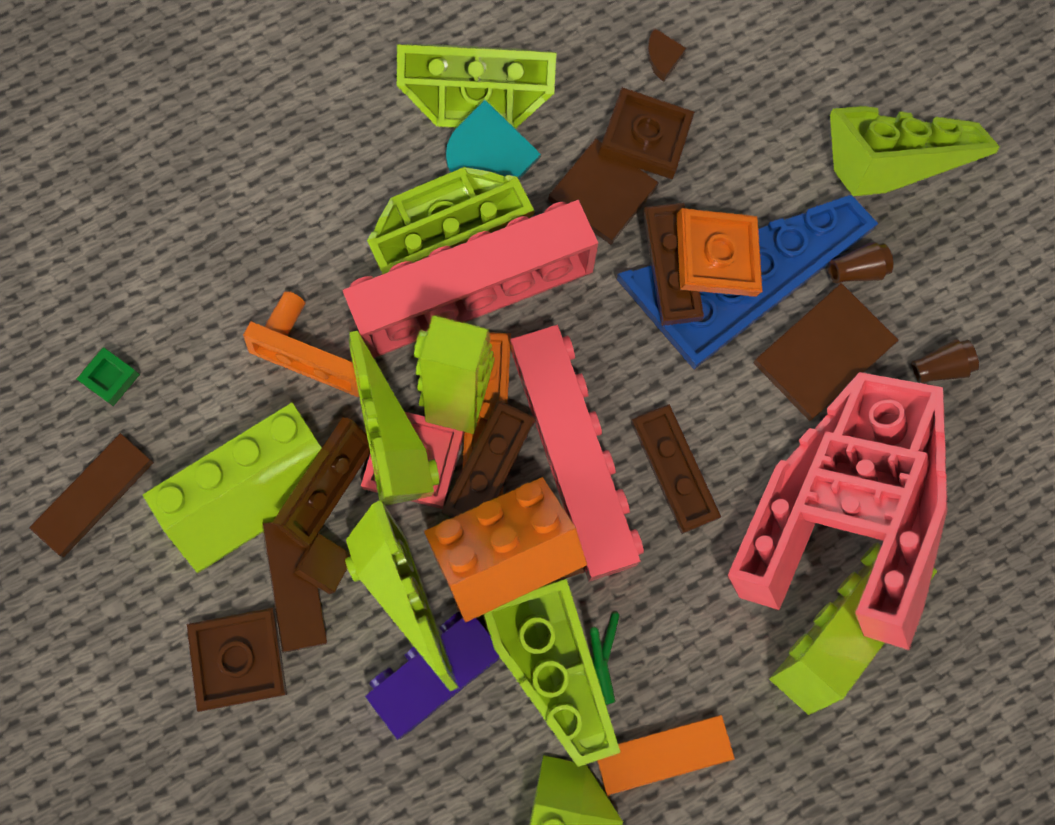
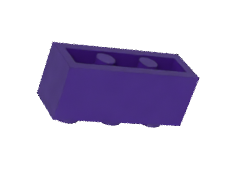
[365,611,500,740]

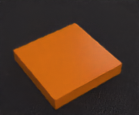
[677,208,762,297]

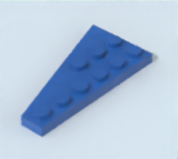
[617,195,878,369]

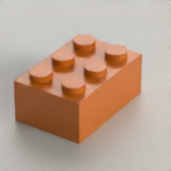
[424,477,587,623]

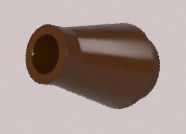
[828,241,894,284]
[912,339,979,383]

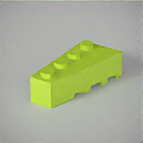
[414,315,495,434]
[769,542,937,715]

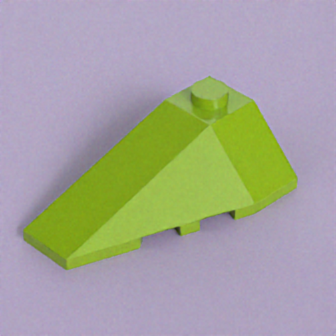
[349,331,440,506]
[345,500,459,691]
[484,579,621,767]

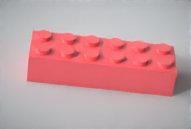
[342,200,598,358]

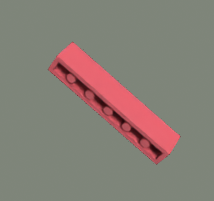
[510,325,644,582]

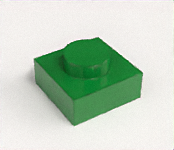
[76,347,140,407]

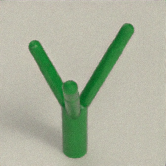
[590,611,619,705]

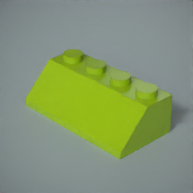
[142,402,322,573]

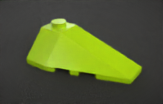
[830,106,1000,196]

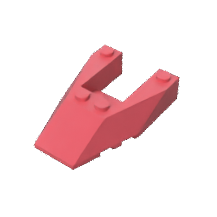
[728,372,947,650]

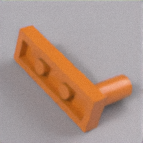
[243,291,359,397]

